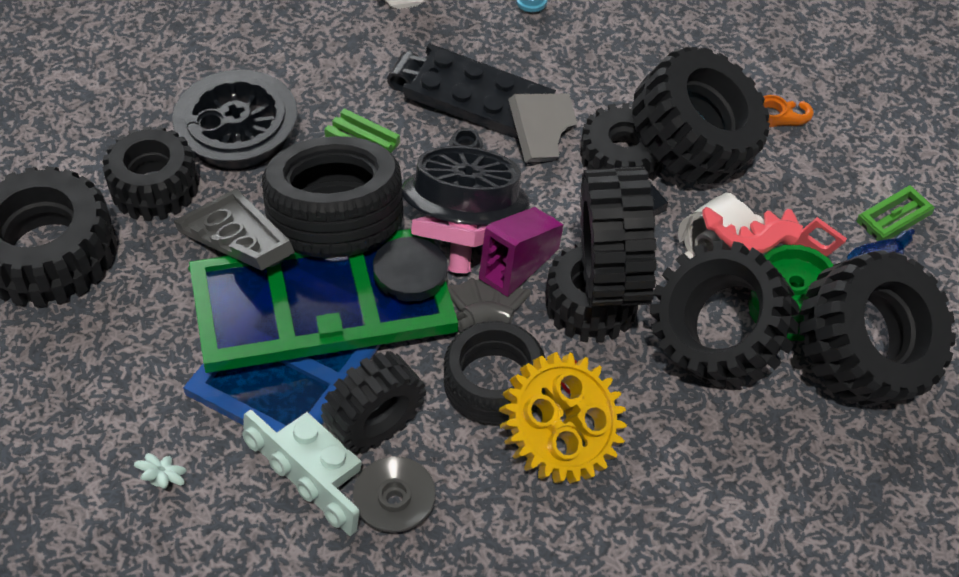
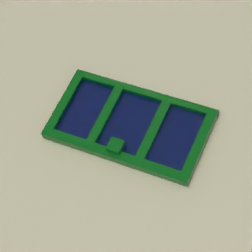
[188,229,458,373]

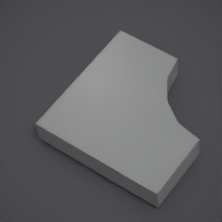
[508,93,577,163]

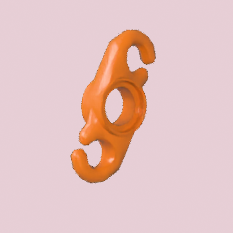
[763,95,814,127]

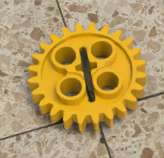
[499,352,627,484]

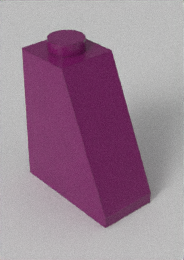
[479,207,564,297]

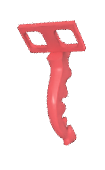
[702,207,847,257]

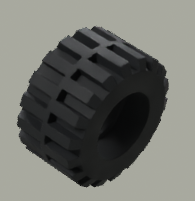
[102,126,199,221]
[546,242,638,343]

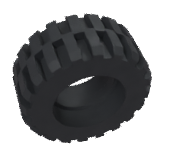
[632,47,770,184]
[0,166,117,307]
[799,250,956,406]

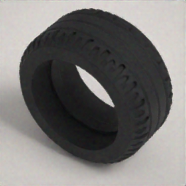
[443,321,545,426]

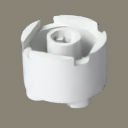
[678,192,764,259]

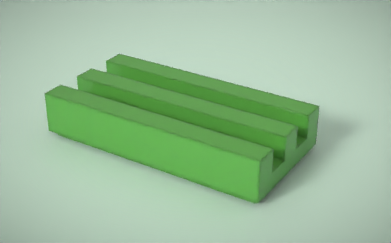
[324,108,400,153]
[856,185,935,244]

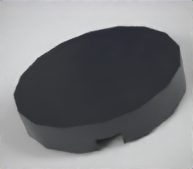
[373,237,448,302]

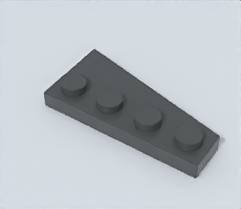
[174,188,295,271]

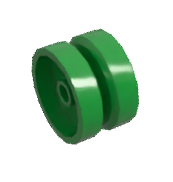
[748,245,834,341]

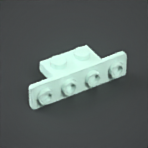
[242,410,362,536]

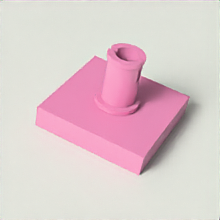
[411,215,488,273]

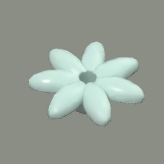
[134,453,186,489]

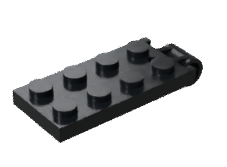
[387,43,556,140]

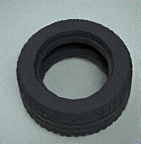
[262,136,404,258]

